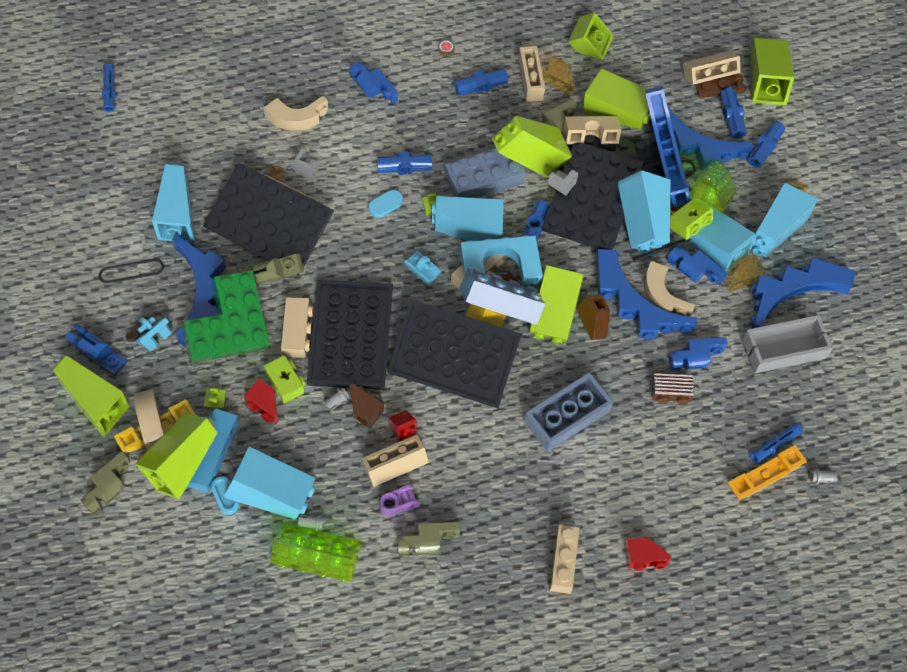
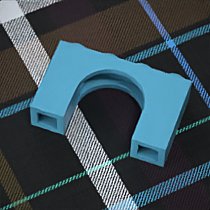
[460,235,543,286]

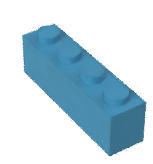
[187,409,240,493]

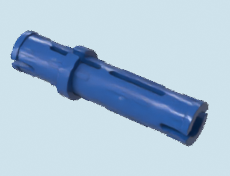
[102,63,116,112]
[750,422,803,464]

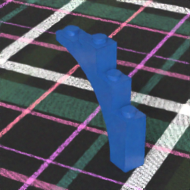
[645,86,691,208]
[649,105,753,171]
[172,235,226,348]
[596,249,697,340]
[749,258,856,329]

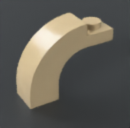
[264,96,328,131]
[644,261,695,316]
[134,389,164,451]

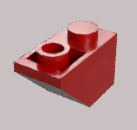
[244,379,279,424]
[388,410,417,442]
[624,537,672,571]

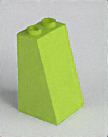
[751,38,795,105]
[583,69,651,130]
[492,116,572,177]
[530,265,584,345]
[53,355,129,437]
[135,413,218,499]

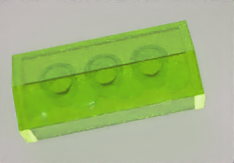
[689,161,737,213]
[270,523,363,582]

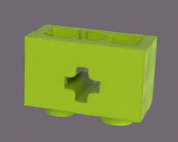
[670,196,713,240]
[264,355,305,404]

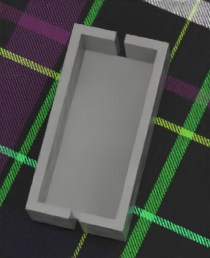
[742,315,833,374]

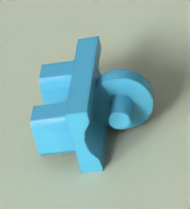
[404,250,441,285]
[135,317,172,351]

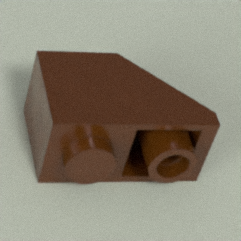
[576,295,610,340]
[350,383,384,429]

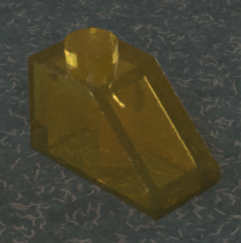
[543,57,575,96]
[727,254,766,292]

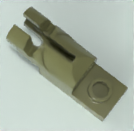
[542,99,577,133]
[240,253,304,285]
[81,452,130,516]
[398,522,460,556]

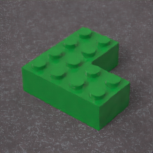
[182,271,270,364]

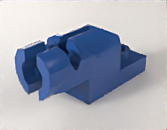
[349,62,398,104]
[667,246,728,286]
[66,324,127,376]
[669,337,728,371]

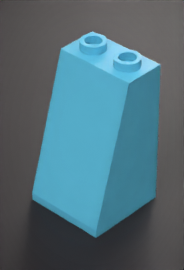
[152,164,195,243]
[618,170,670,253]
[751,183,818,257]
[432,196,504,241]
[689,205,757,272]
[224,447,315,520]

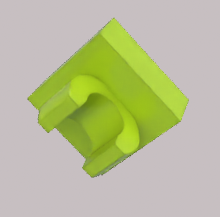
[422,193,440,216]
[204,388,227,410]

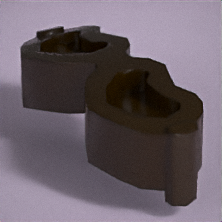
[126,316,148,342]

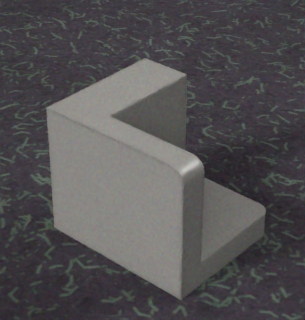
[294,148,320,178]
[548,170,578,195]

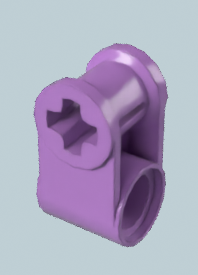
[380,485,420,517]

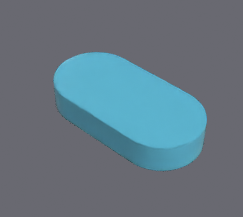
[369,190,403,217]
[211,476,239,515]

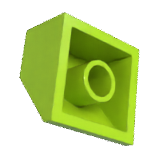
[568,12,614,61]

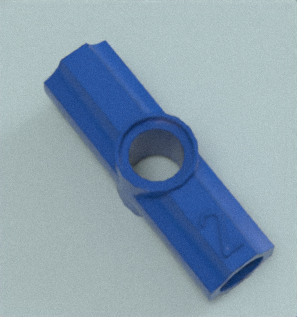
[454,68,508,96]
[720,87,747,139]
[747,120,785,168]
[377,152,432,175]
[522,200,550,241]

